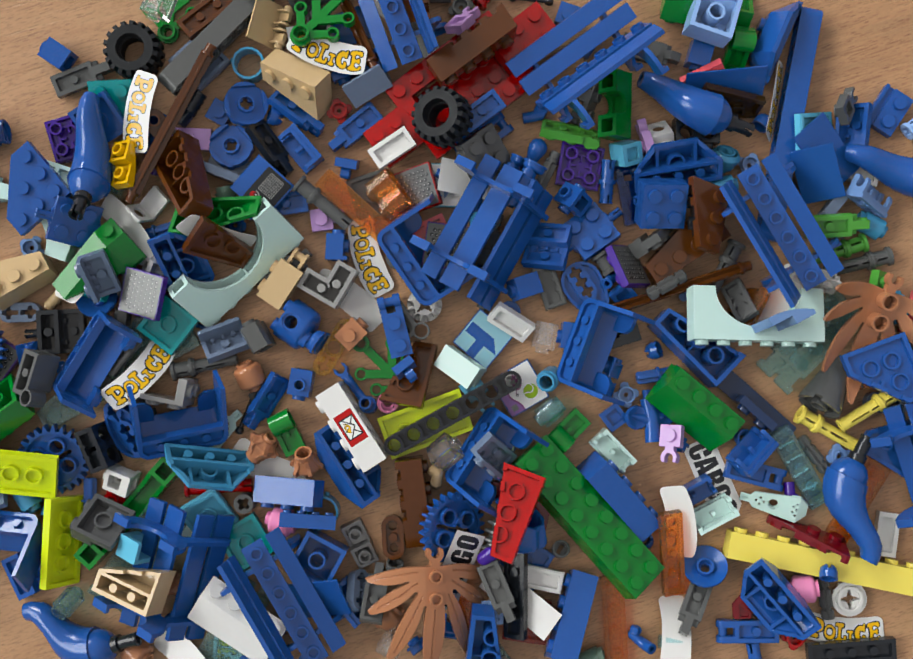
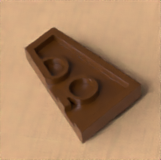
[688,176,728,255]
[182,214,253,269]
[379,341,438,410]

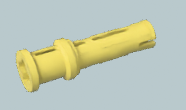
[835,392,901,433]
[793,405,859,451]

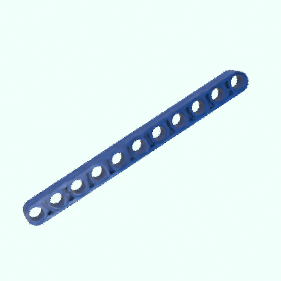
[757,6,823,242]

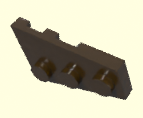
[702,82,766,118]

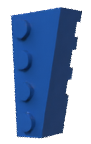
[647,308,746,388]
[576,451,662,542]
[544,569,599,659]
[465,603,502,659]

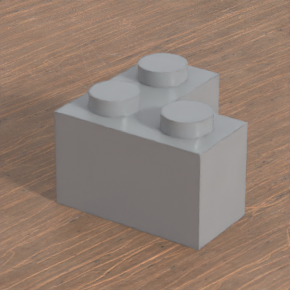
[297,260,360,310]

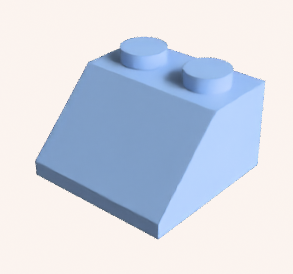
[681,0,743,49]

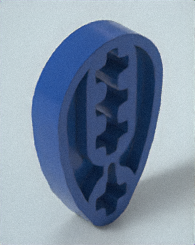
[560,261,609,310]
[103,403,140,458]

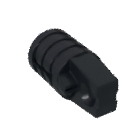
[178,90,207,128]

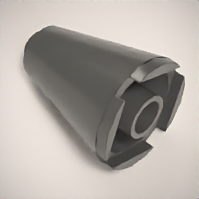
[798,356,847,419]

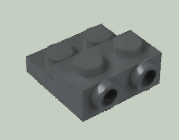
[454,123,511,180]
[70,493,136,552]

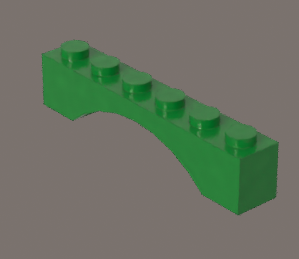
[73,457,178,571]

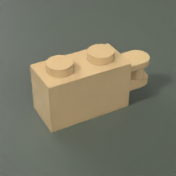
[257,247,310,310]

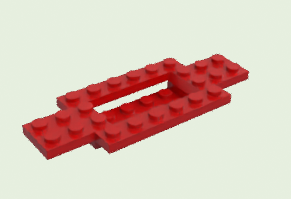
[363,1,556,169]

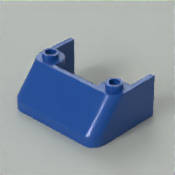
[377,194,481,306]
[557,298,656,406]
[53,310,143,419]
[126,370,229,460]
[445,407,549,517]
[0,510,42,592]

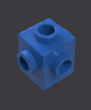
[553,182,593,218]

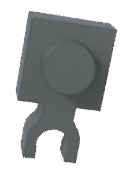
[834,87,858,126]

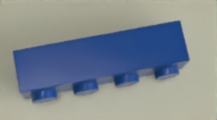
[279,510,336,530]

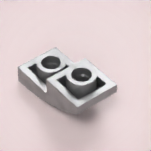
[340,517,379,569]

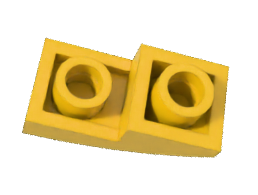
[109,139,136,189]

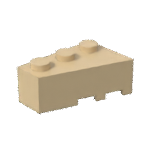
[260,48,333,120]
[0,251,59,311]
[91,566,176,617]

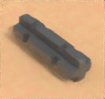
[646,269,687,300]
[796,435,830,474]
[816,577,835,620]

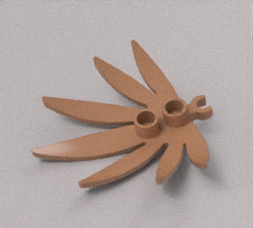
[821,272,913,404]
[365,547,486,659]

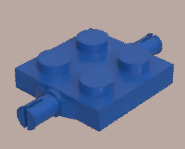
[34,195,104,248]
[564,202,623,262]

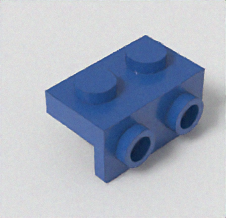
[835,102,873,147]

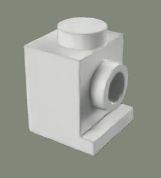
[102,464,141,498]

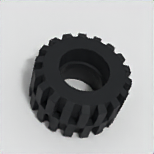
[103,20,165,79]
[411,86,474,148]

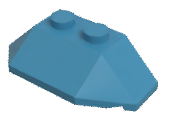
[164,443,254,491]

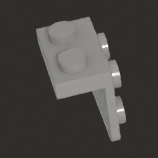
[139,377,200,410]

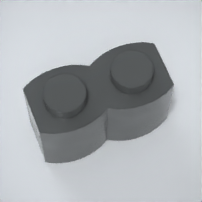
[240,318,277,354]

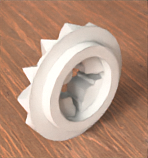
[407,293,442,322]
[832,582,867,617]

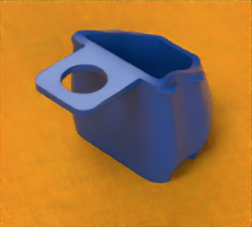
[495,497,547,554]

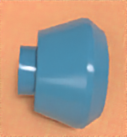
[712,145,741,173]

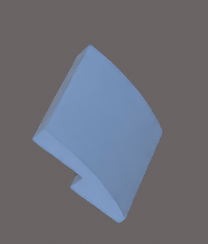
[751,308,816,333]

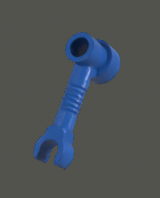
[333,362,378,414]

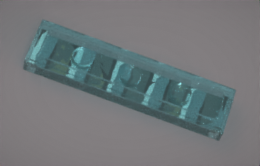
[770,424,825,510]

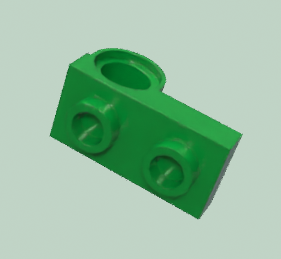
[722,25,757,69]
[267,408,307,458]
[547,408,591,453]

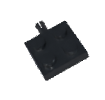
[24,309,87,354]

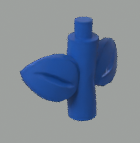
[624,389,673,443]

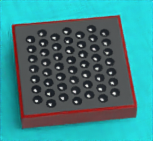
[389,161,443,215]

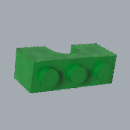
[598,68,632,141]

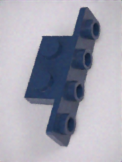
[717,371,796,444]

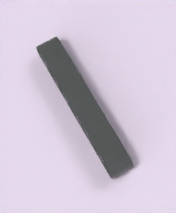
[158,0,275,96]

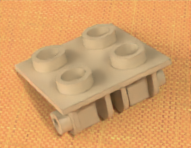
[246,0,294,50]

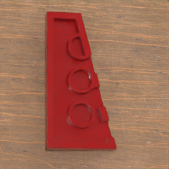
[490,462,547,565]

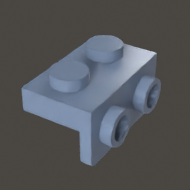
[74,248,122,304]
[197,317,250,364]
[470,431,517,480]

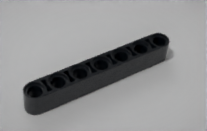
[384,371,521,456]

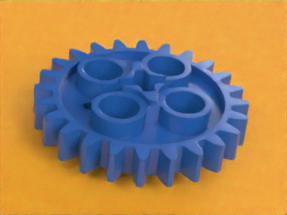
[17,423,89,494]
[418,491,485,563]

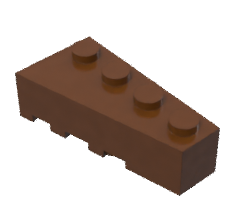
[426,3,517,87]
[155,129,214,218]
[643,215,731,285]
[394,455,433,548]

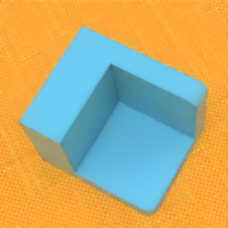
[609,139,643,167]
[115,531,151,565]

